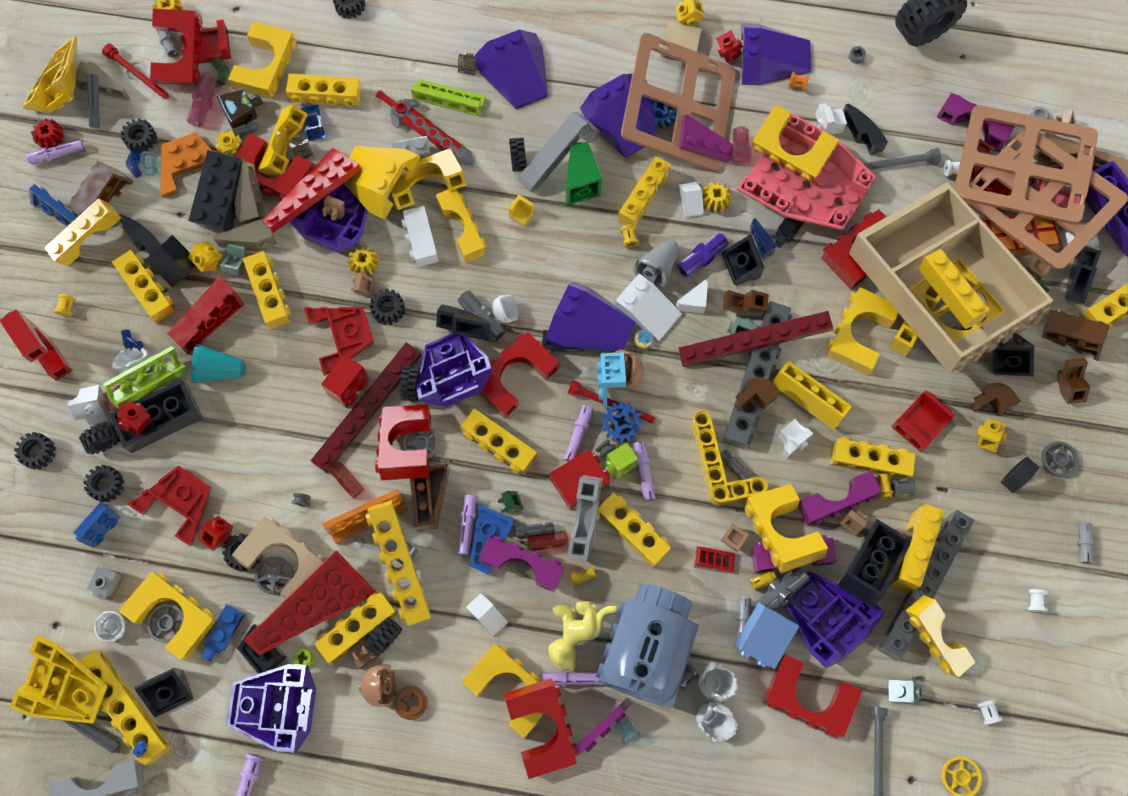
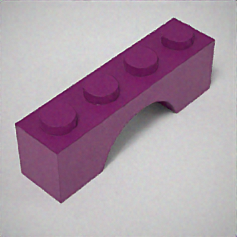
[937,92,1015,151]
[798,471,882,526]
[751,535,837,573]
[479,536,564,593]

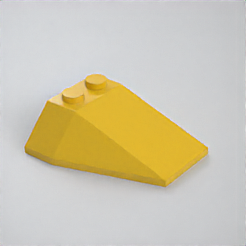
[22,36,77,113]
[344,146,421,220]
[10,634,108,724]

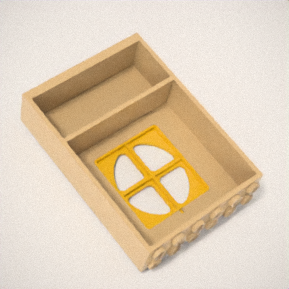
[849,182,1053,374]

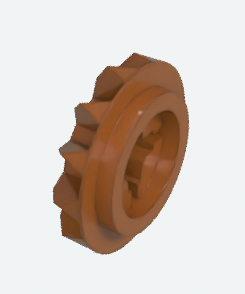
[394,686,427,720]

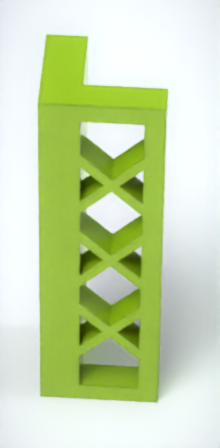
[411,79,486,117]
[103,346,188,409]

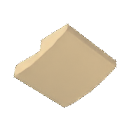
[661,22,702,58]

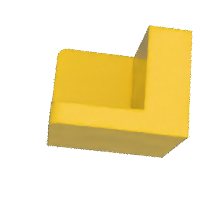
[508,195,534,227]

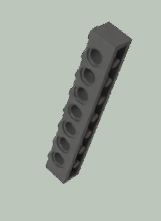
[722,301,792,450]
[877,510,975,660]

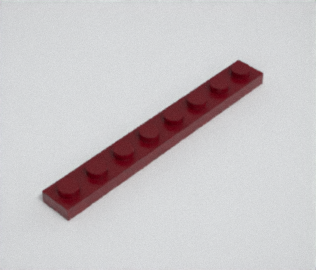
[678,311,834,367]
[310,342,422,474]

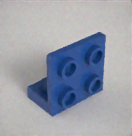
[73,501,120,548]

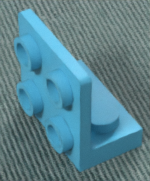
[597,352,626,407]

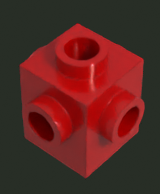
[716,30,743,63]
[117,401,150,436]
[198,516,234,551]

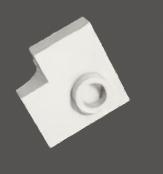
[815,103,847,135]
[68,385,109,425]
[778,419,813,459]

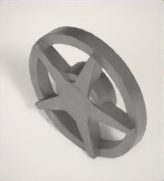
[403,429,439,459]
[1041,441,1079,477]
[255,556,293,594]
[147,604,184,643]

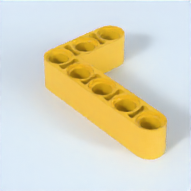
[692,410,768,506]

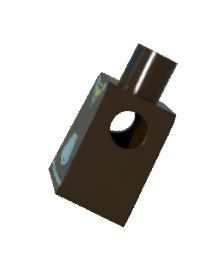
[216,89,263,129]

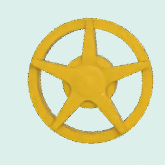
[941,756,982,796]

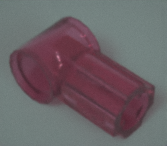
[731,126,751,163]

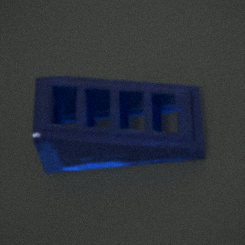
[301,104,326,141]
[750,218,777,260]

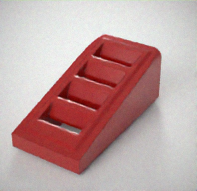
[693,546,736,573]

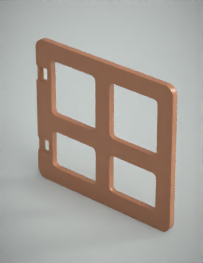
[621,33,736,172]
[954,105,1098,224]
[965,129,1128,270]

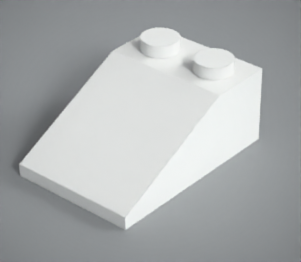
[615,274,682,342]

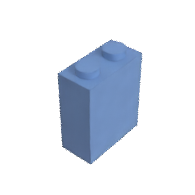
[734,602,799,669]

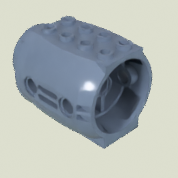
[596,584,699,709]

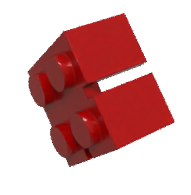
[321,354,369,408]

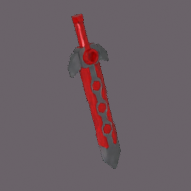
[376,90,475,165]

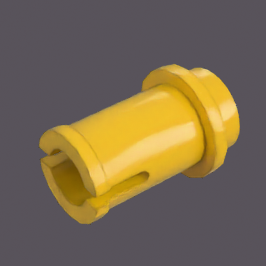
[877,474,894,500]
[569,567,596,587]
[750,570,777,591]

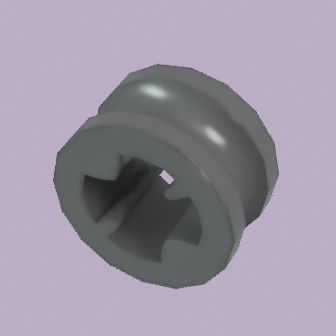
[849,46,866,64]
[595,440,615,458]
[292,493,311,507]

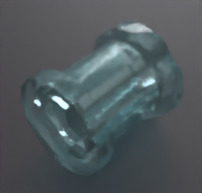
[140,151,158,175]
[614,716,640,744]

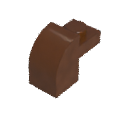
[723,290,769,318]
[1058,358,1091,404]
[734,377,781,411]
[970,383,1021,416]

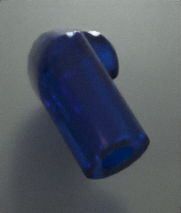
[126,150,142,178]
[121,329,144,351]

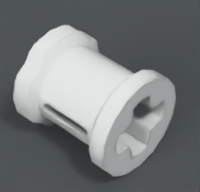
[944,160,960,177]
[1028,589,1048,613]
[977,699,1003,725]

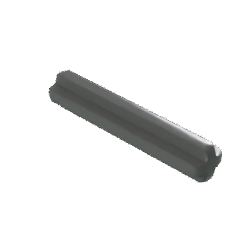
[87,74,100,128]
[64,720,120,753]

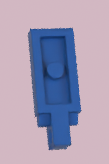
[201,604,245,662]

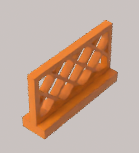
[322,489,408,544]

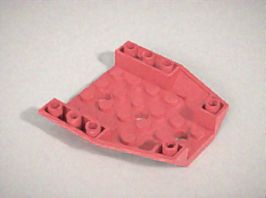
[737,113,876,231]

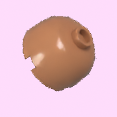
[614,350,644,389]
[359,664,397,707]

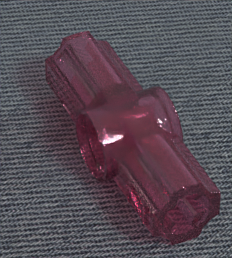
[187,73,218,127]

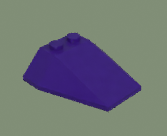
[741,23,811,85]
[472,29,548,109]
[580,73,657,158]
[290,183,368,253]
[545,281,636,352]
[416,334,492,407]
[785,571,884,668]
[226,664,316,753]

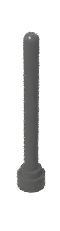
[863,148,941,170]
[870,707,888,796]

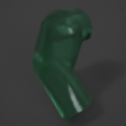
[212,58,229,84]

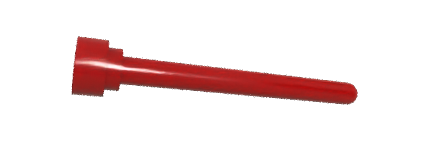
[102,43,169,99]
[567,380,656,423]

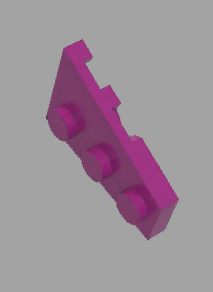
[679,114,733,163]
[574,698,632,754]

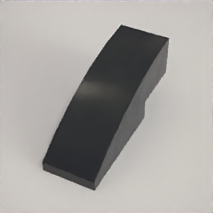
[843,103,888,156]
[119,214,161,255]
[1065,246,1102,304]
[436,304,491,341]

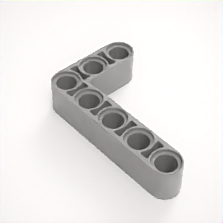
[518,112,600,192]

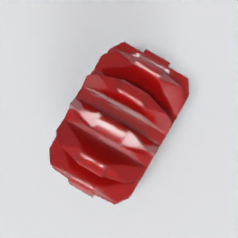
[31,118,65,149]

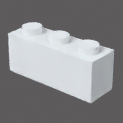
[401,206,439,267]

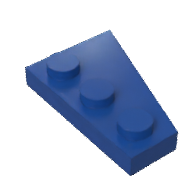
[29,184,79,227]
[470,504,515,575]

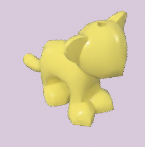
[548,601,618,672]

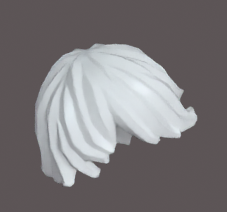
[112,348,153,379]
[698,662,738,702]
[696,702,738,742]

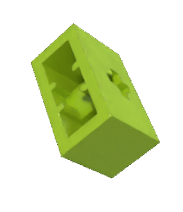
[605,443,638,480]

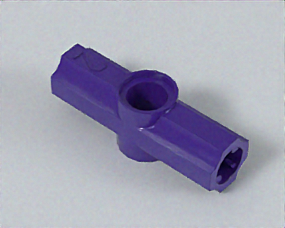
[677,232,729,278]

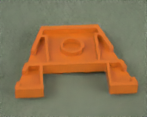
[160,132,212,198]

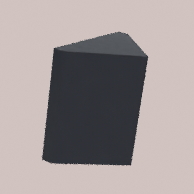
[145,235,196,287]
[721,235,764,285]
[993,333,1034,377]
[237,624,287,674]
[134,668,193,718]

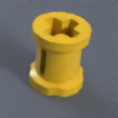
[620,224,640,248]
[54,294,76,317]

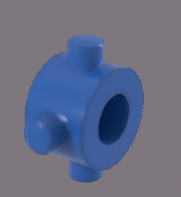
[133,740,148,758]

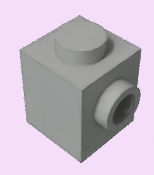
[87,566,123,600]

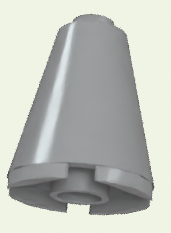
[633,239,680,289]

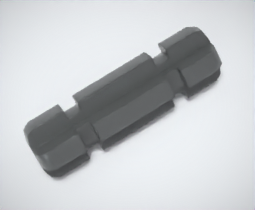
[228,120,258,137]
[720,449,752,480]
[515,522,555,538]

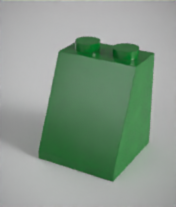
[565,141,602,206]

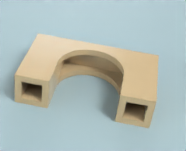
[232,516,326,598]

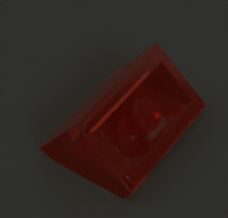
[326,462,364,499]
[527,531,568,551]

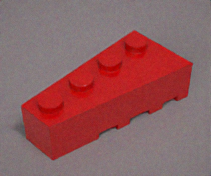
[167,276,244,355]

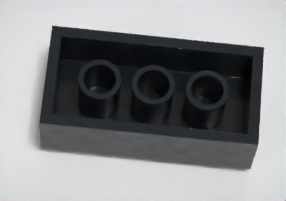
[188,150,248,232]
[109,379,203,453]
[837,519,912,608]

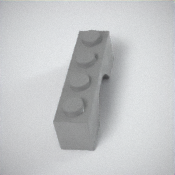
[567,475,603,561]
[49,761,145,796]

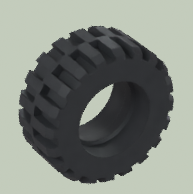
[895,0,967,47]

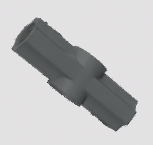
[457,290,505,342]
[752,567,810,611]

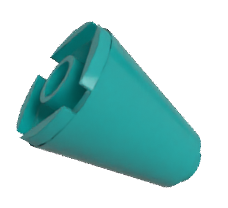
[191,345,246,383]

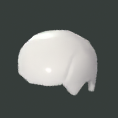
[493,295,518,323]
[94,611,127,642]

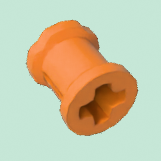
[788,72,810,92]

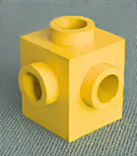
[676,0,706,26]
[215,130,243,157]
[188,241,223,272]
[976,418,1007,453]

